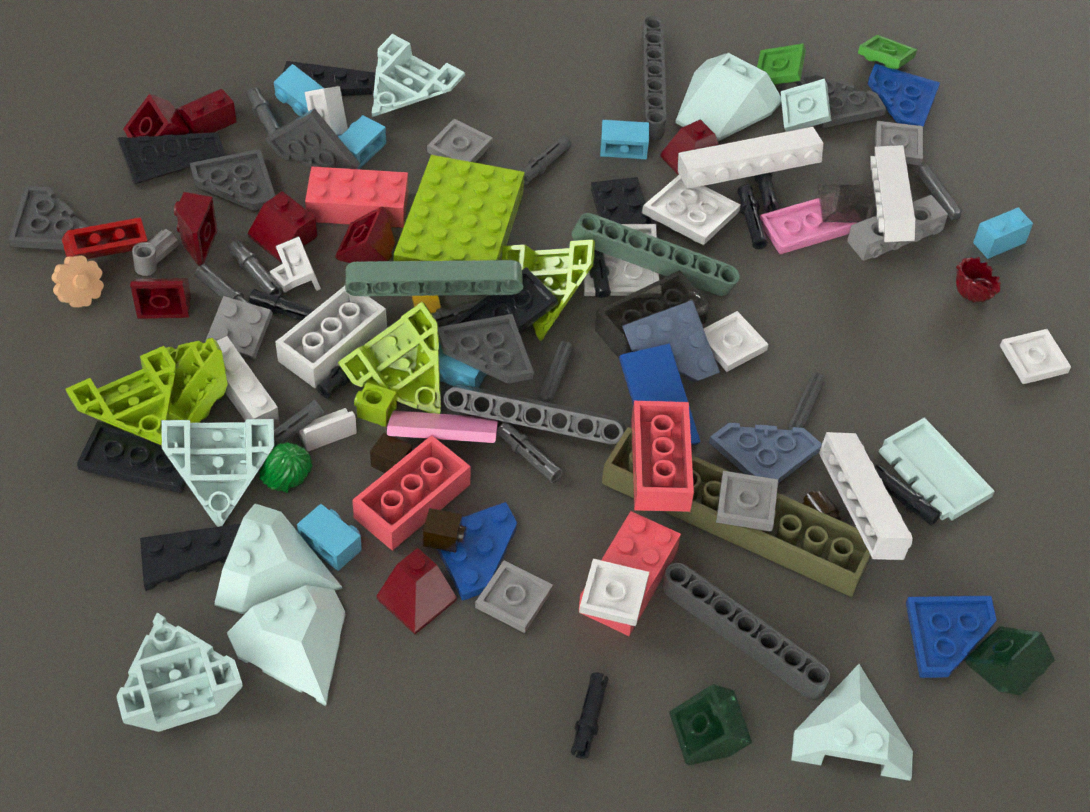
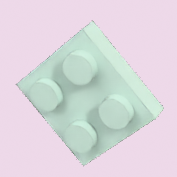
[781,79,831,132]

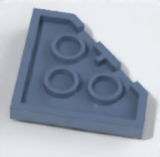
[622,300,720,382]
[709,423,822,483]

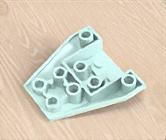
[675,53,782,141]

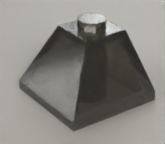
[817,184,876,223]

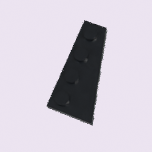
[283,61,376,96]
[117,132,226,185]
[140,523,241,591]

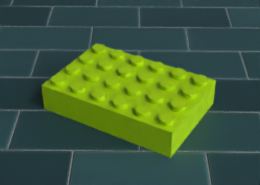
[394,155,525,261]

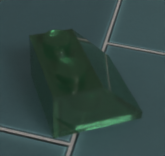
[965,626,1055,695]
[669,684,752,765]

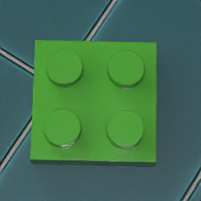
[858,35,917,69]
[757,43,806,85]

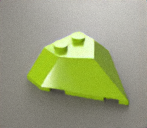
[502,240,595,341]
[338,302,441,414]
[166,338,228,423]
[65,346,176,445]

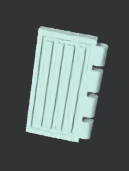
[879,417,995,520]

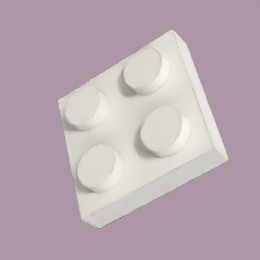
[704,311,769,372]
[1000,329,1071,384]
[579,559,649,626]

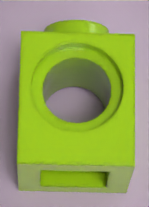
[354,382,397,427]

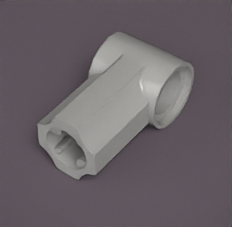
[132,229,178,276]

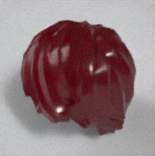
[956,257,1001,302]

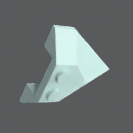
[372,34,465,117]
[162,419,274,527]
[214,504,342,614]
[227,585,346,706]
[116,613,243,732]
[791,664,913,781]

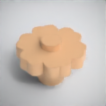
[52,256,104,308]

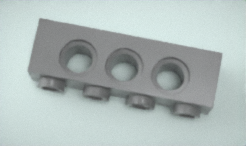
[847,195,948,261]

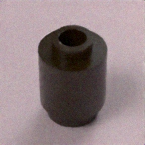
[803,490,841,520]

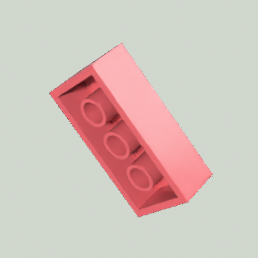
[305,166,408,228]
[631,401,694,512]
[352,435,471,551]
[579,511,681,636]

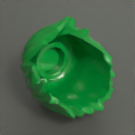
[259,442,313,493]

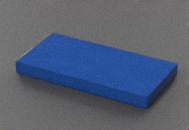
[619,343,700,446]

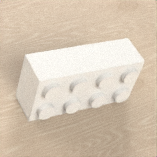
[276,286,387,388]

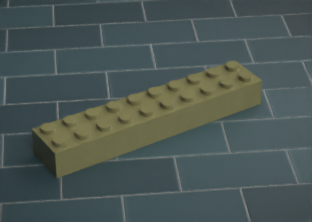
[602,427,872,597]

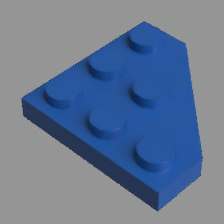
[868,64,940,128]
[437,502,517,601]
[906,596,997,678]

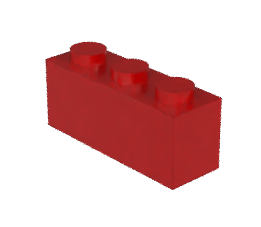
[62,217,147,259]

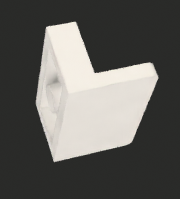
[305,86,348,135]
[276,237,321,291]
[298,408,357,451]

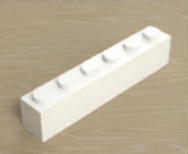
[678,127,824,189]
[870,145,915,242]
[819,432,913,560]

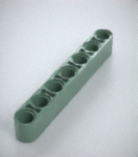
[572,213,740,296]
[345,260,523,296]

